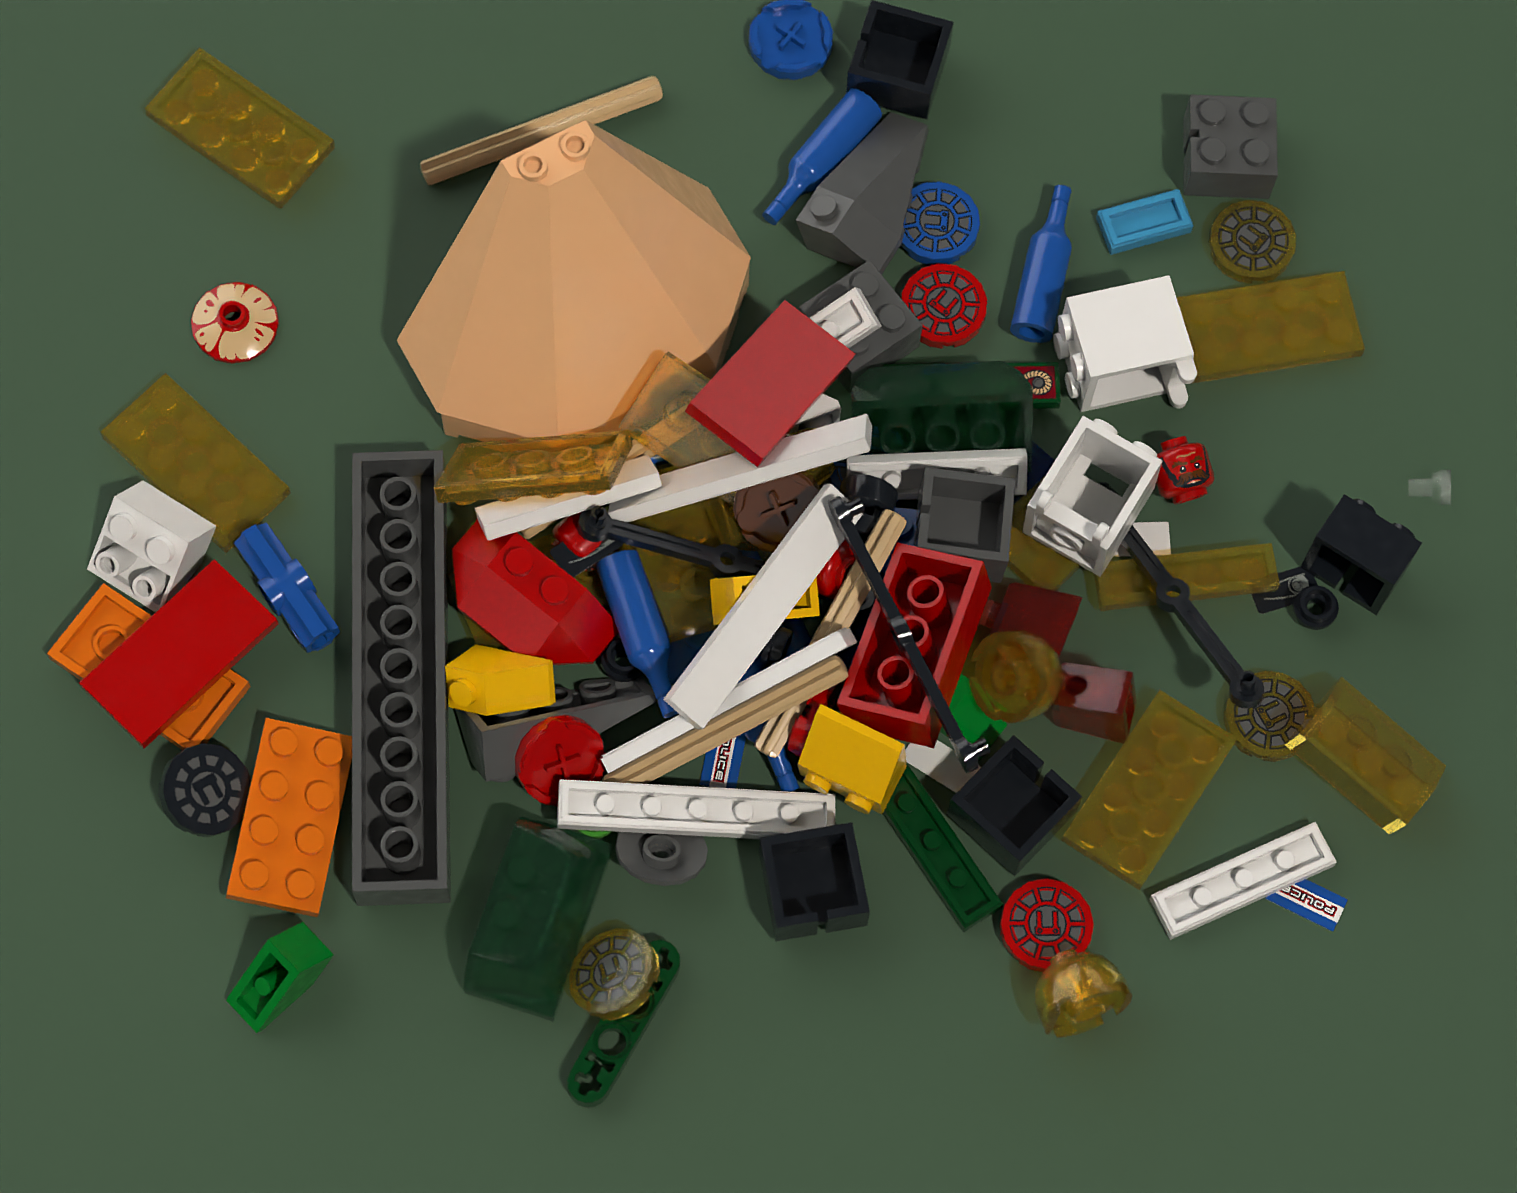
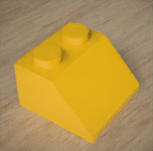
[798,704,907,814]

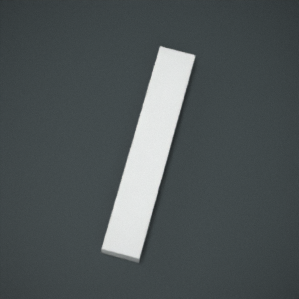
[608,414,872,523]
[663,484,863,729]
[601,627,857,773]
[557,779,835,839]

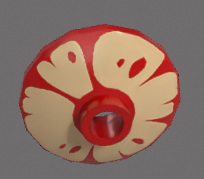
[191,282,279,364]

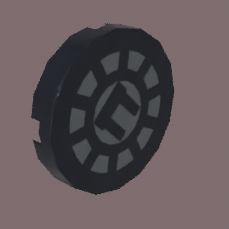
[158,743,251,837]

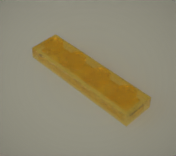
[1094,543,1280,611]

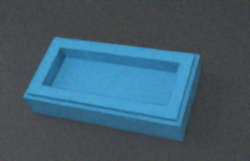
[1096,189,1193,255]

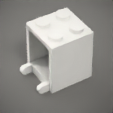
[1053,275,1197,412]
[1023,416,1163,577]

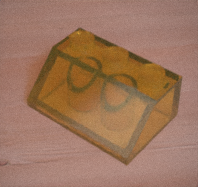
[1284,676,1446,835]

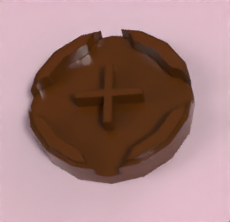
[733,471,821,553]

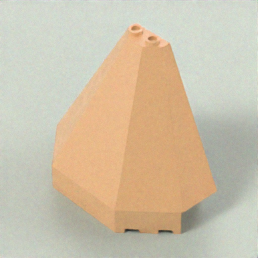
[396,120,751,460]

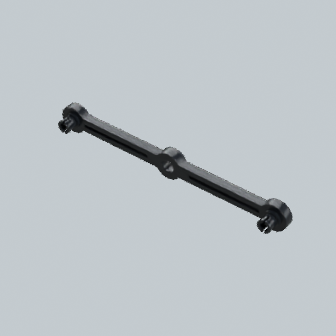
[1098,482,1264,709]
[828,496,991,774]
[577,506,875,615]

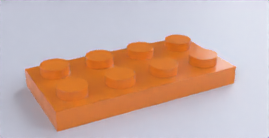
[47,583,251,750]
[225,718,352,917]

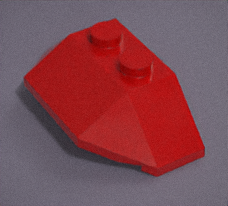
[452,519,618,665]

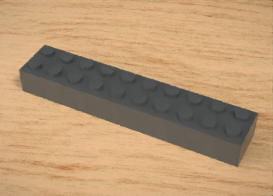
[352,450,451,906]

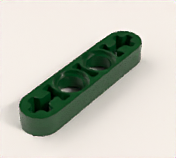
[567,940,680,1108]

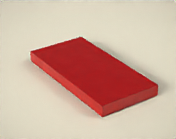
[685,300,856,467]
[79,559,279,749]

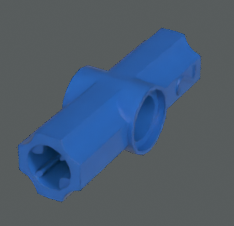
[234,522,340,653]

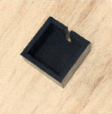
[846,0,954,119]
[1300,494,1422,616]
[947,735,1082,876]
[759,822,870,942]

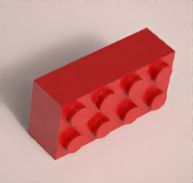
[837,542,992,748]

